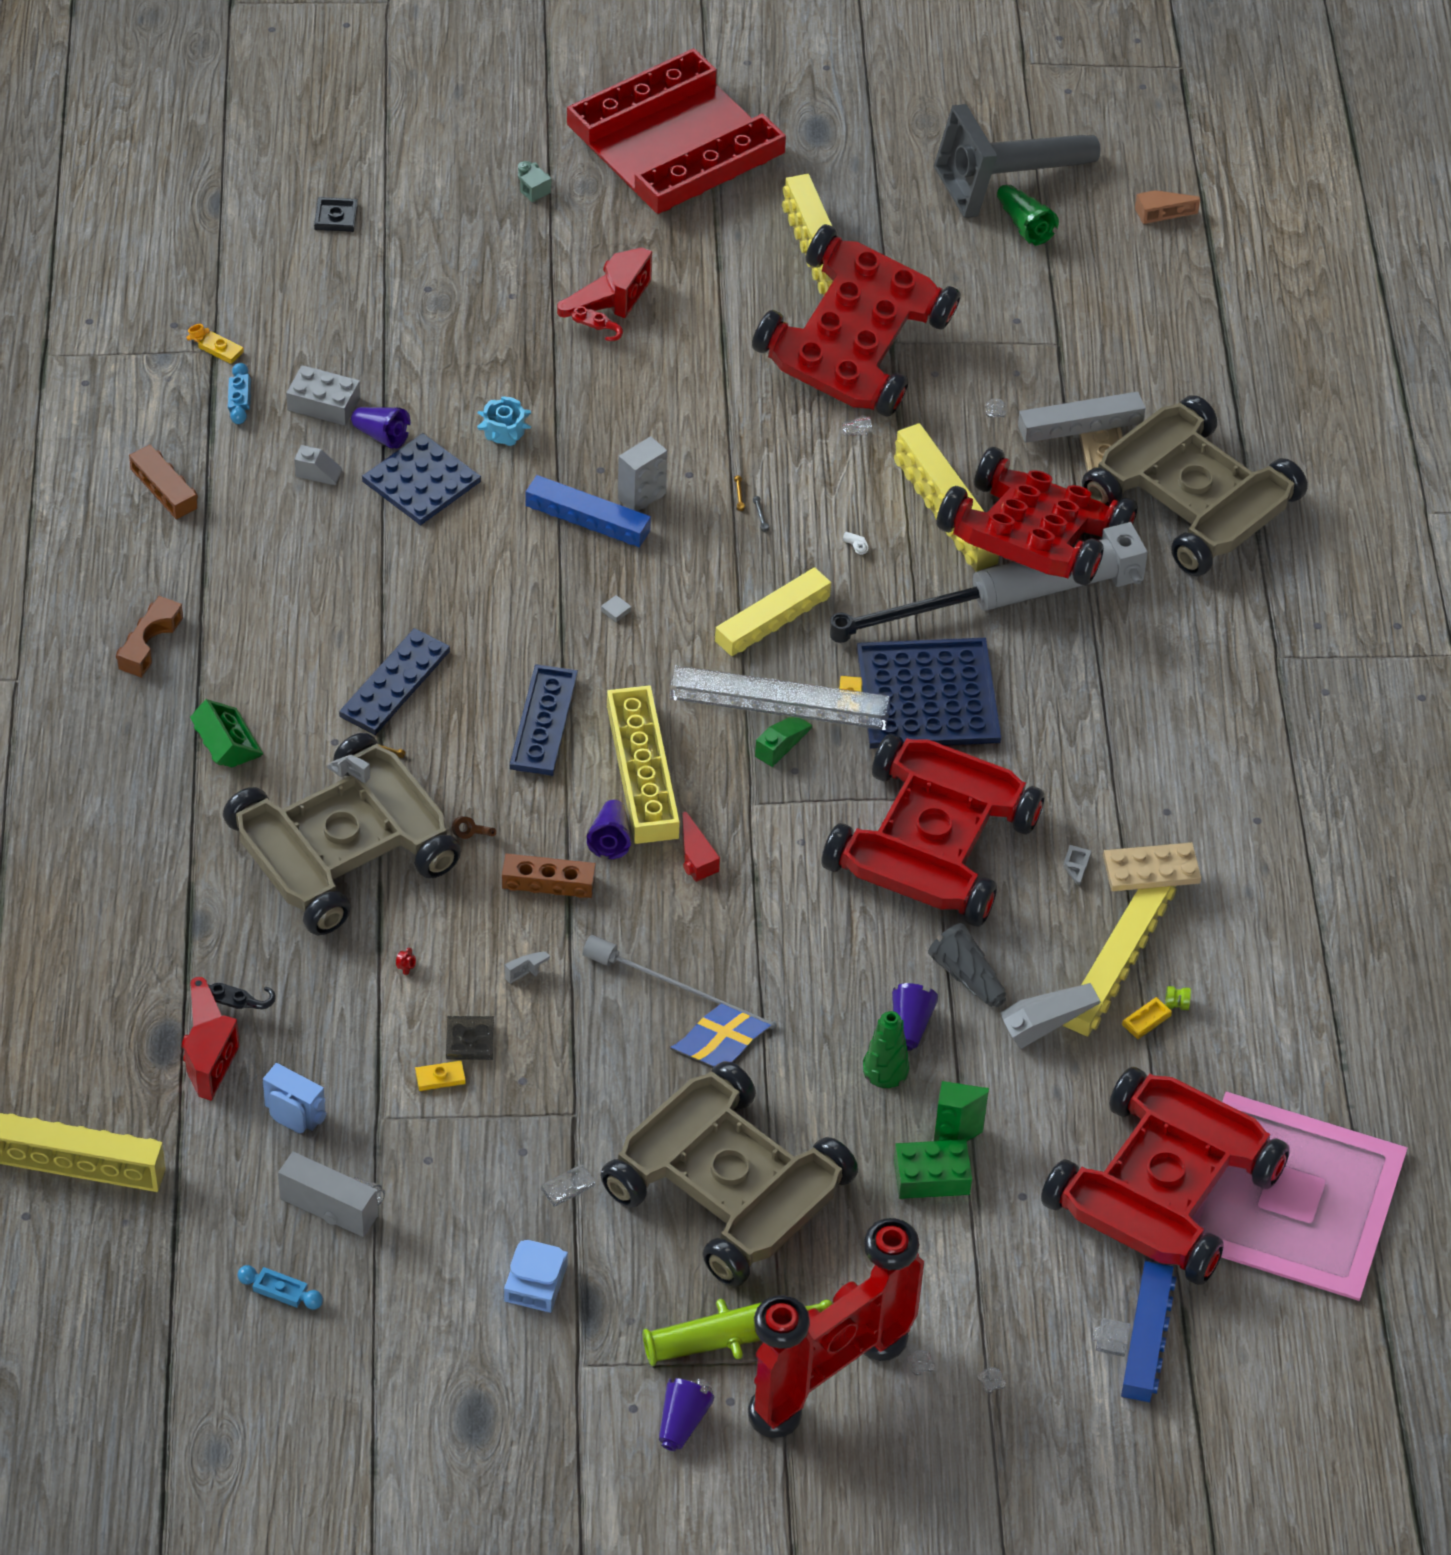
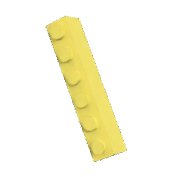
[715,567,831,657]

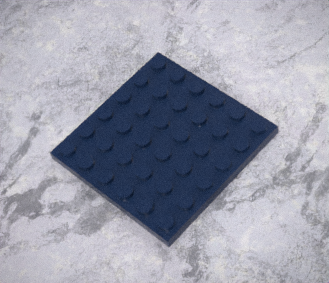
[857,637,1001,749]

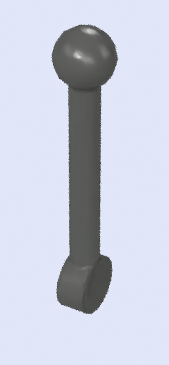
[753,496,769,532]

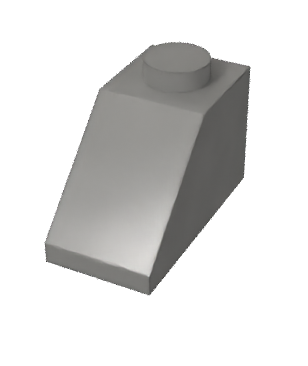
[294,445,342,485]

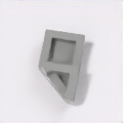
[327,755,370,784]
[1063,845,1091,885]
[505,952,550,984]

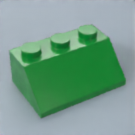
[190,699,263,768]
[934,1081,989,1142]

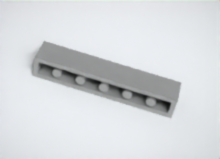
[1018,391,1146,443]

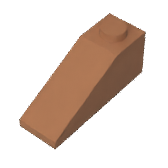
[1135,190,1200,224]

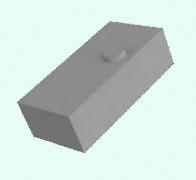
[278,1151,378,1237]

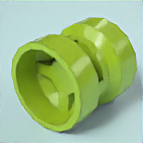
[1165,986,1191,1011]

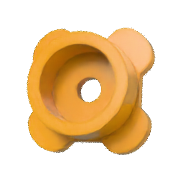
[186,324,210,342]

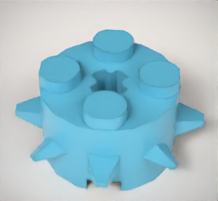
[477,396,531,446]

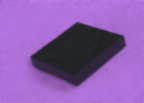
[314,197,358,232]

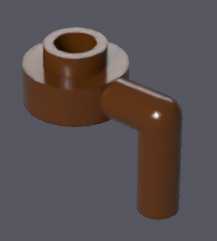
[452,816,496,839]

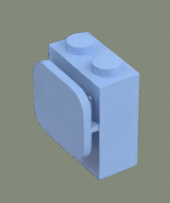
[263,1063,326,1133]
[504,1240,568,1313]

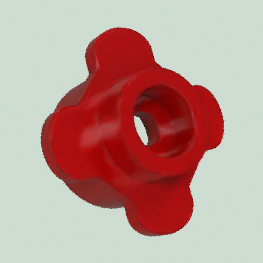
[396,947,416,975]

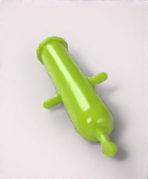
[642,1299,833,1366]

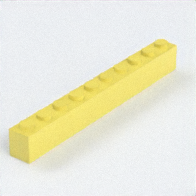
[1063,886,1176,1037]

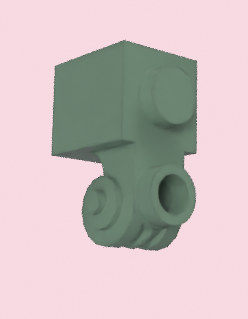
[518,161,552,202]

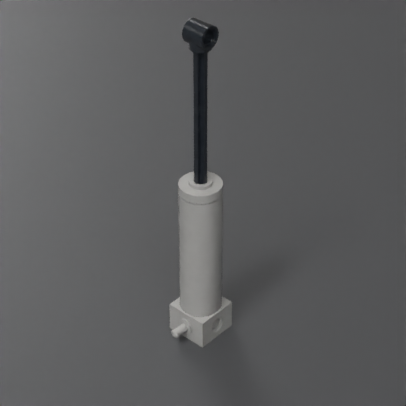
[830,522,1148,643]

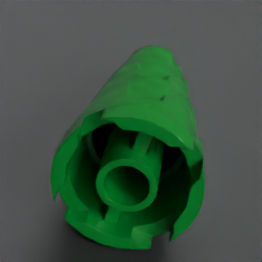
[997,184,1059,246]
[863,1011,910,1088]

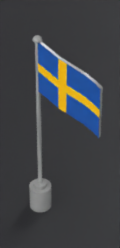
[582,935,777,1068]

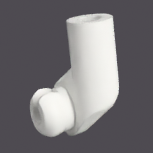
[843,532,868,555]

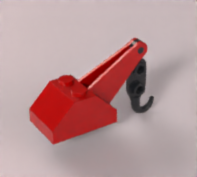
[182,977,276,1101]

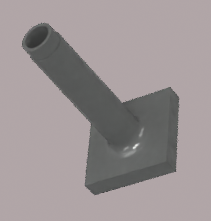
[934,104,1100,218]

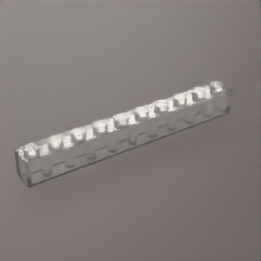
[670,665,890,730]

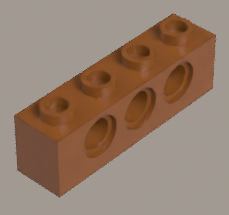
[502,853,596,898]

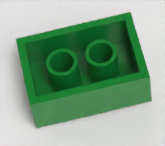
[894,1139,972,1199]

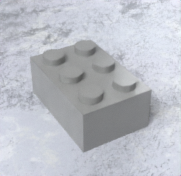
[286,365,361,426]
[618,436,667,512]

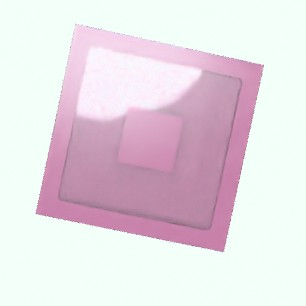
[1192,1092,1408,1301]

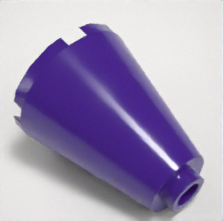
[351,407,411,449]
[587,800,632,859]
[892,983,938,1051]
[659,1378,715,1451]

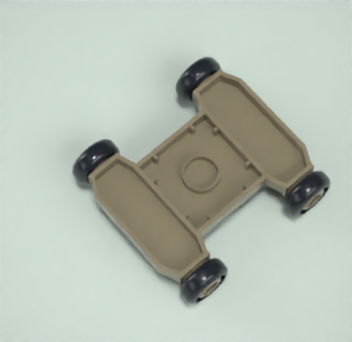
[1082,395,1308,577]
[223,733,462,936]
[600,1061,858,1287]

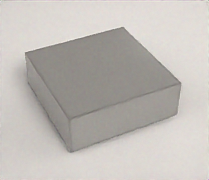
[601,595,631,622]

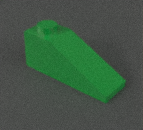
[755,715,812,767]

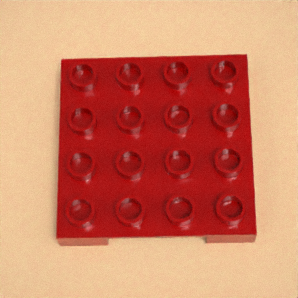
[567,48,786,214]

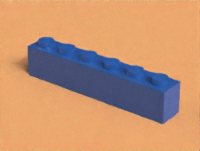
[525,475,651,548]
[1121,1261,1177,1402]

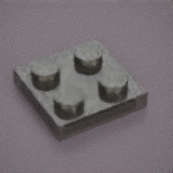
[446,1016,494,1060]

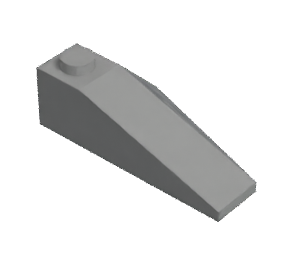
[1001,983,1101,1049]

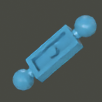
[228,363,251,424]
[237,1265,323,1310]

